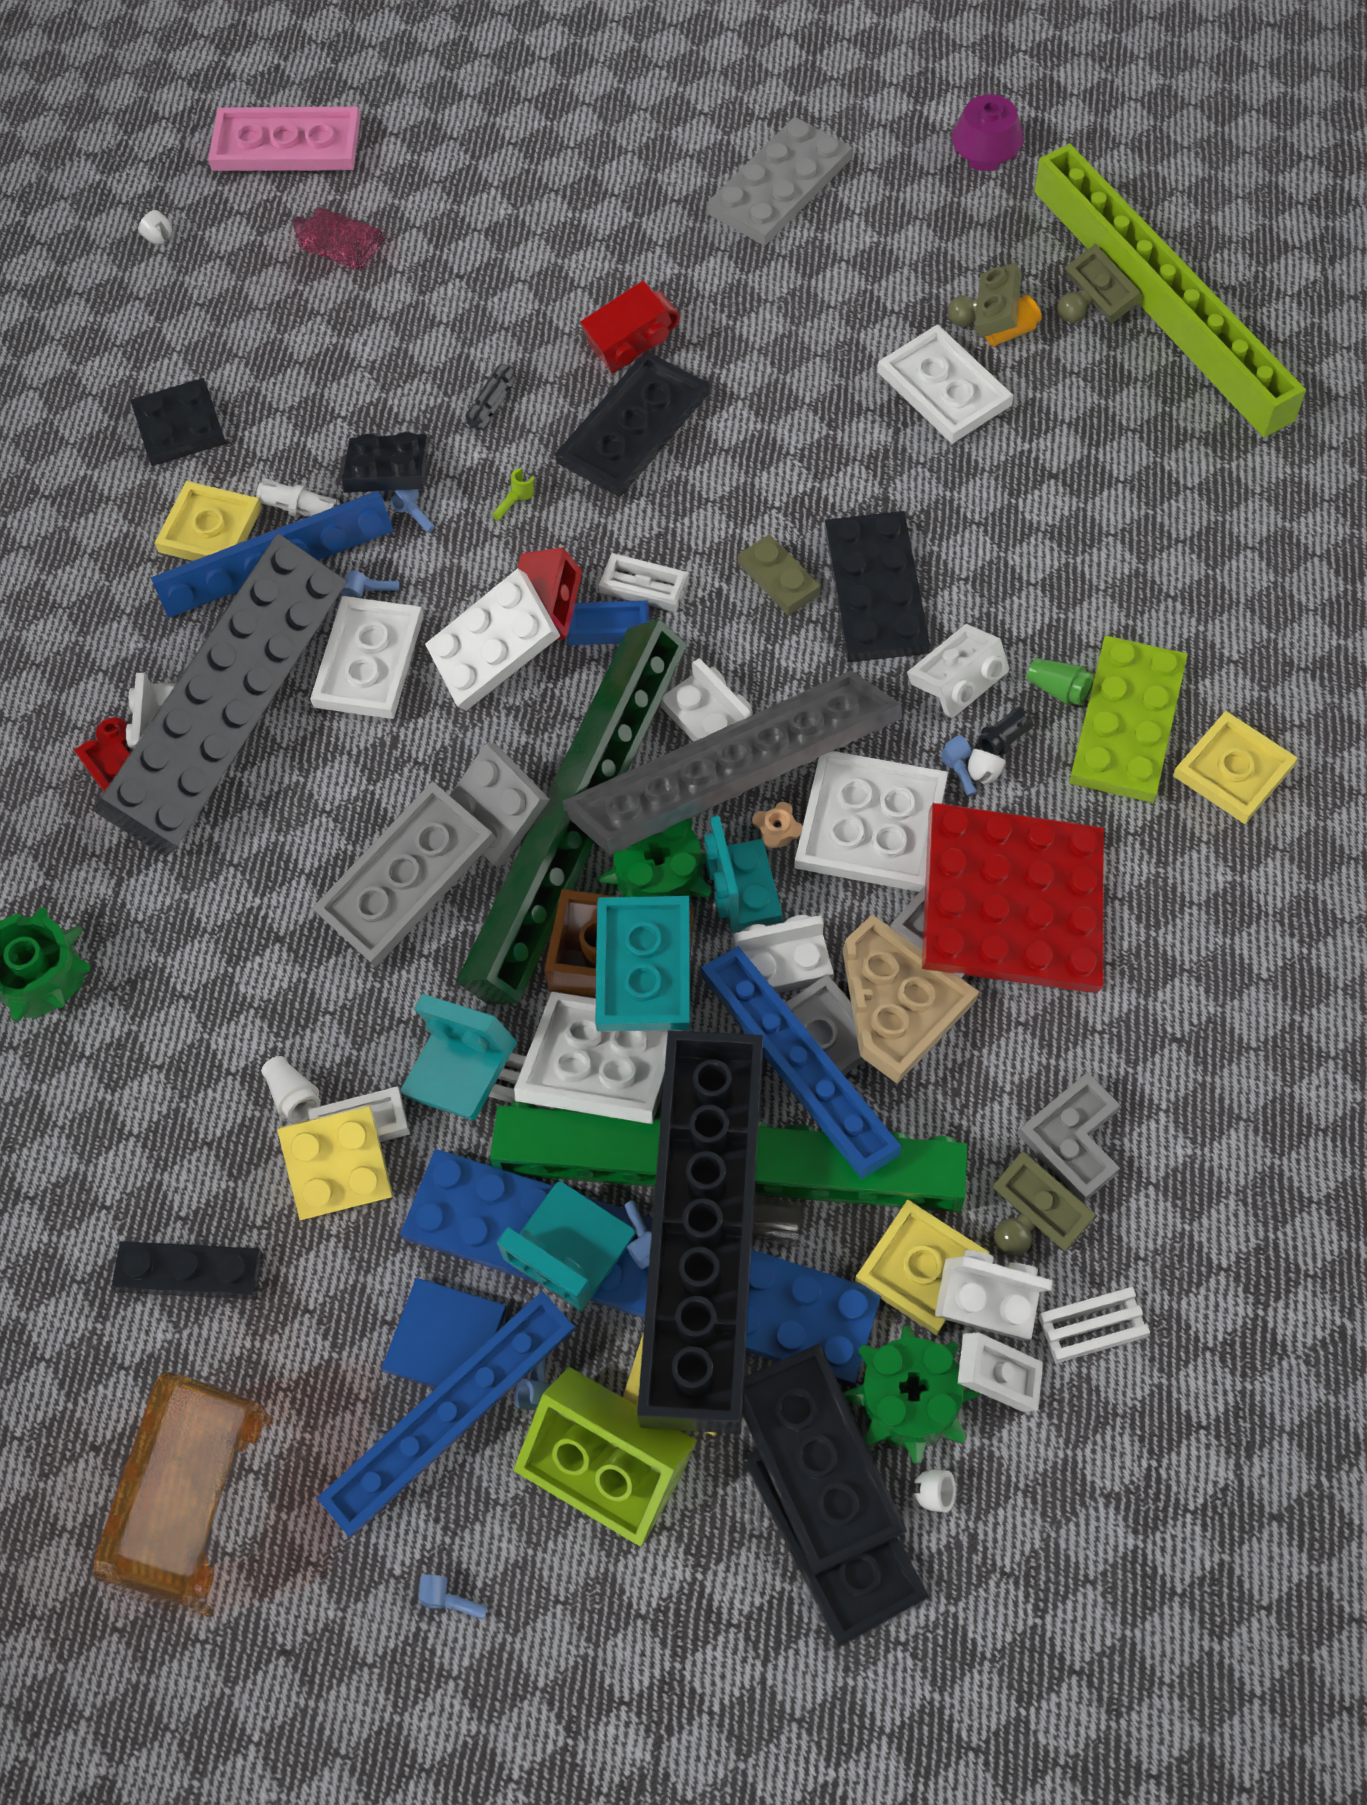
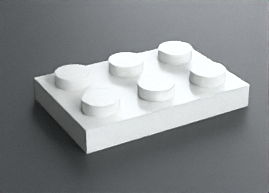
[877,324,1013,444]
[425,568,560,711]
[310,596,424,719]

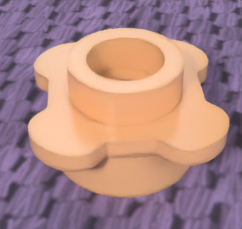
[752,802,803,848]

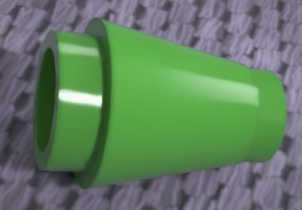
[1027,658,1094,706]

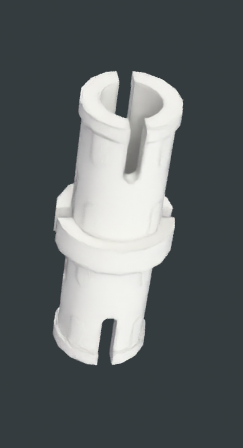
[256,478,340,518]

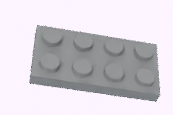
[706,116,853,246]
[312,781,497,967]

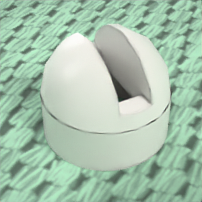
[138,210,172,244]
[968,749,1006,784]
[914,1469,956,1512]

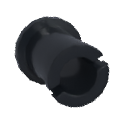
[978,707,1033,756]

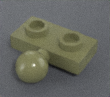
[1057,244,1143,324]
[948,262,1022,338]
[992,1151,1097,1256]

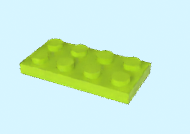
[1069,635,1188,803]

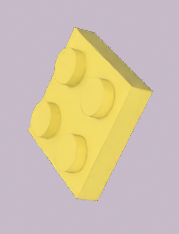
[155,481,262,561]
[1173,711,1298,824]
[277,1104,393,1220]
[855,1200,990,1336]

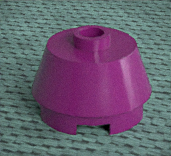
[951,94,1024,171]

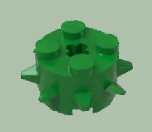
[599,819,712,900]
[0,907,91,1021]
[843,1326,981,1464]

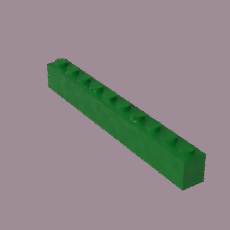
[490,1102,967,1213]

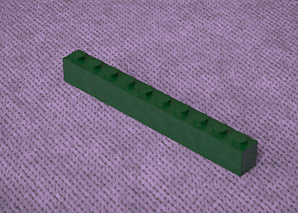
[456,619,687,1005]

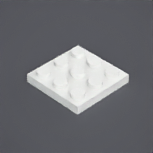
[795,751,948,892]
[514,992,682,1124]

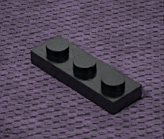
[111,1241,263,1300]

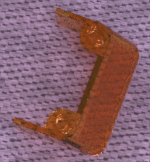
[93,1371,272,1618]

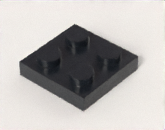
[130,378,226,466]
[342,432,429,493]

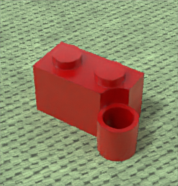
[580,280,680,374]

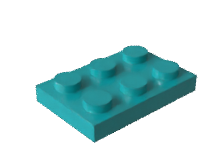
[595,896,690,1031]

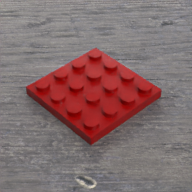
[921,803,1104,994]

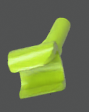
[491,468,534,521]

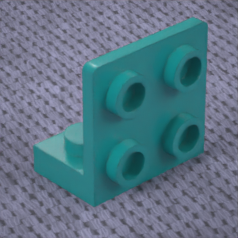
[704,815,783,933]
[400,993,517,1121]
[497,1181,635,1312]

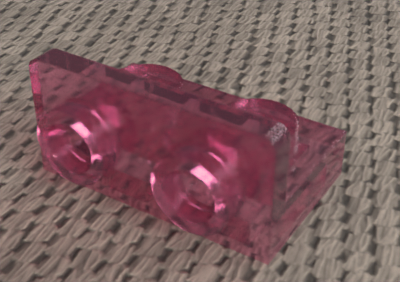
[292,207,384,271]

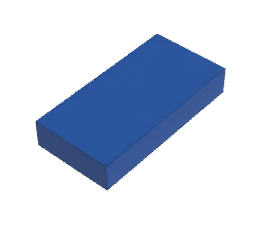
[567,600,649,646]

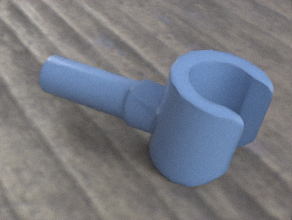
[391,489,435,533]
[341,570,399,598]
[941,735,977,797]
[625,1201,651,1269]
[514,1358,551,1410]
[418,1575,487,1619]

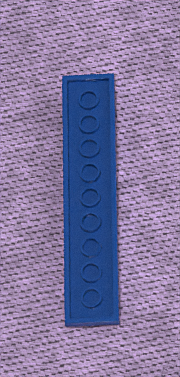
[400,1149,881,1387]

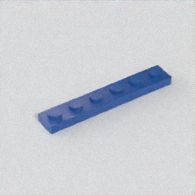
[151,491,394,618]
[701,946,902,1180]
[317,1291,576,1537]

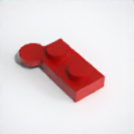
[74,717,129,792]

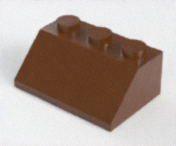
[544,889,695,999]

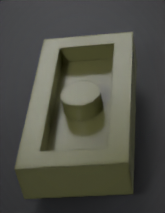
[738,534,820,616]

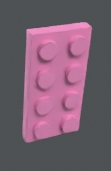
[208,107,361,171]

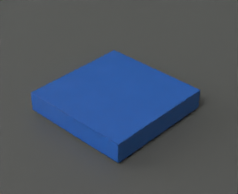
[381,1278,508,1389]

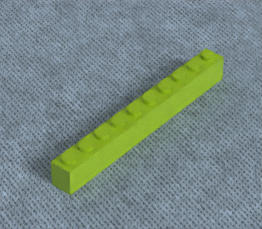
[1034,143,1306,438]

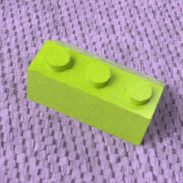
[513,1367,697,1547]

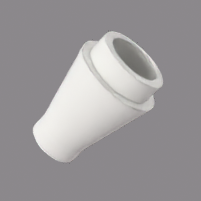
[261,1056,320,1123]

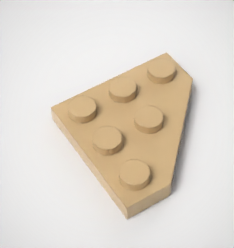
[843,914,980,1084]

